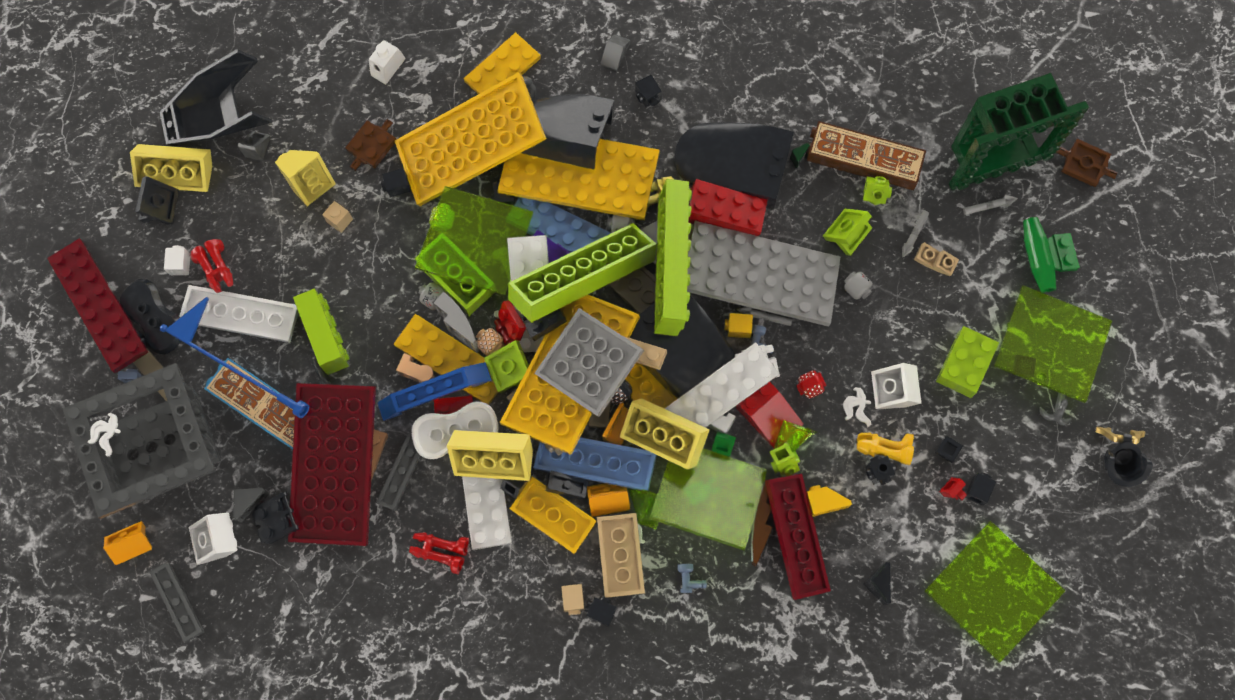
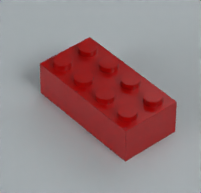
[688,179,768,236]

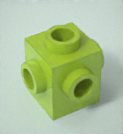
[863,176,892,205]
[769,443,800,477]

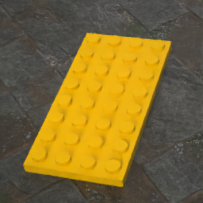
[395,72,546,206]
[498,139,660,220]
[500,295,640,455]

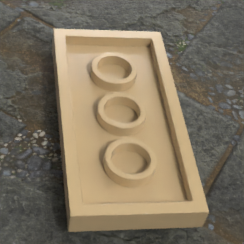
[597,513,645,598]

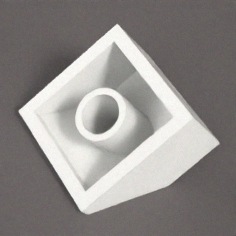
[871,363,921,409]
[189,513,237,565]

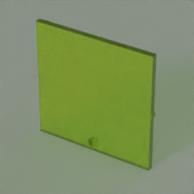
[415,186,533,295]
[994,285,1112,403]
[649,448,767,551]
[925,521,1065,663]

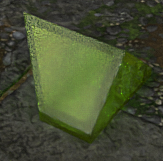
[775,420,817,452]
[629,489,666,530]

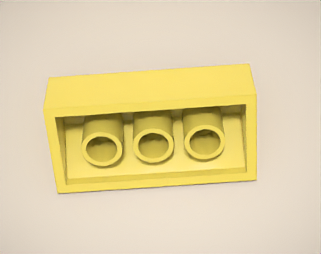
[130,144,212,192]
[275,150,336,207]
[447,430,533,481]

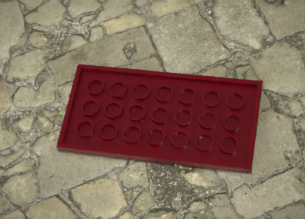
[288,383,376,546]

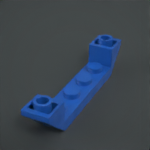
[377,362,492,421]

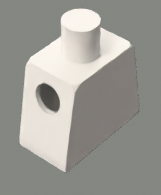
[369,40,405,85]

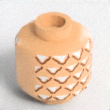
[476,328,504,356]

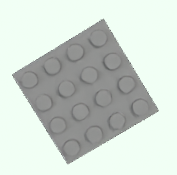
[534,308,644,417]

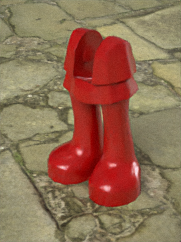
[189,239,233,293]
[409,533,469,575]

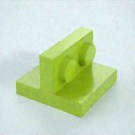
[823,209,872,256]
[484,340,529,393]

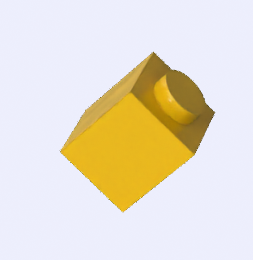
[724,313,753,338]

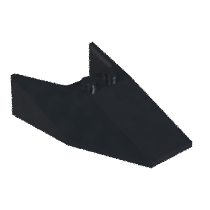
[160,49,272,145]

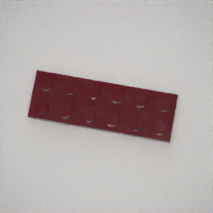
[765,473,831,600]

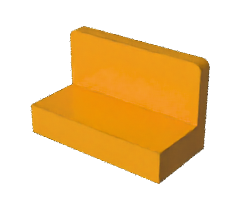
[602,403,629,445]
[587,483,630,517]
[104,521,152,565]

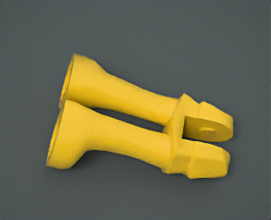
[857,433,914,465]

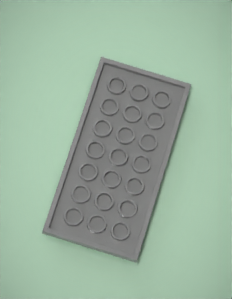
[687,221,841,327]

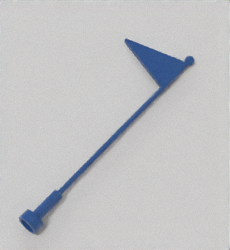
[160,297,309,418]

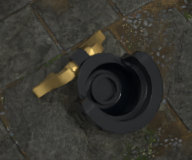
[1095,427,1153,487]

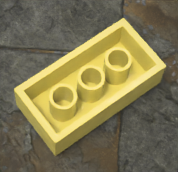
[620,398,710,469]

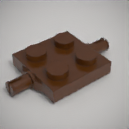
[345,119,397,171]
[1056,139,1118,187]

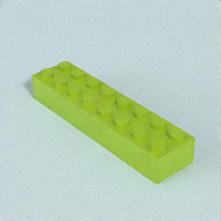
[654,179,692,336]
[508,223,657,323]

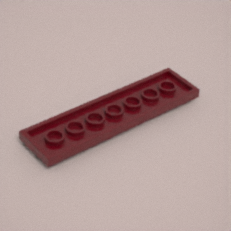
[47,238,149,374]

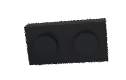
[546,470,588,501]

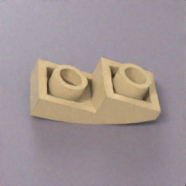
[914,242,959,276]

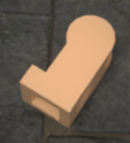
[396,353,435,383]

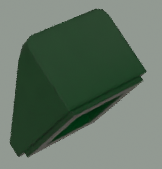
[790,143,810,168]

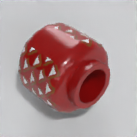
[796,370,827,399]

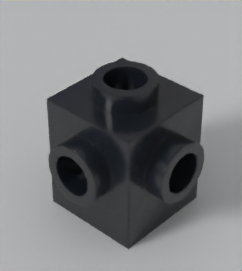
[866,455,896,485]

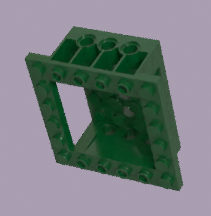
[949,73,1089,191]

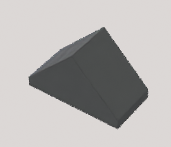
[600,34,631,72]
[238,131,271,161]
[233,488,269,523]

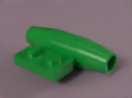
[1023,217,1080,293]

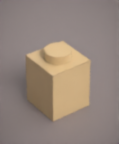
[322,201,353,233]
[561,584,585,615]

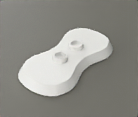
[412,402,498,459]

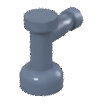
[751,325,774,354]
[677,564,707,593]

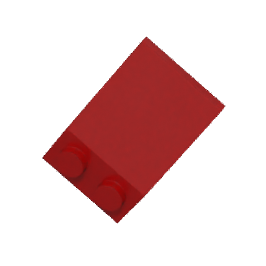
[736,382,804,449]

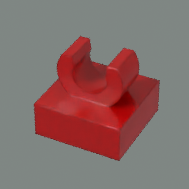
[939,477,967,501]

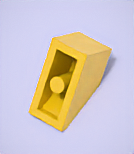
[807,485,852,517]

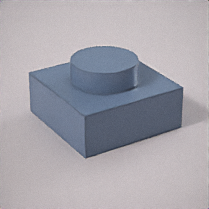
[117,369,143,383]

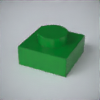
[711,431,736,457]

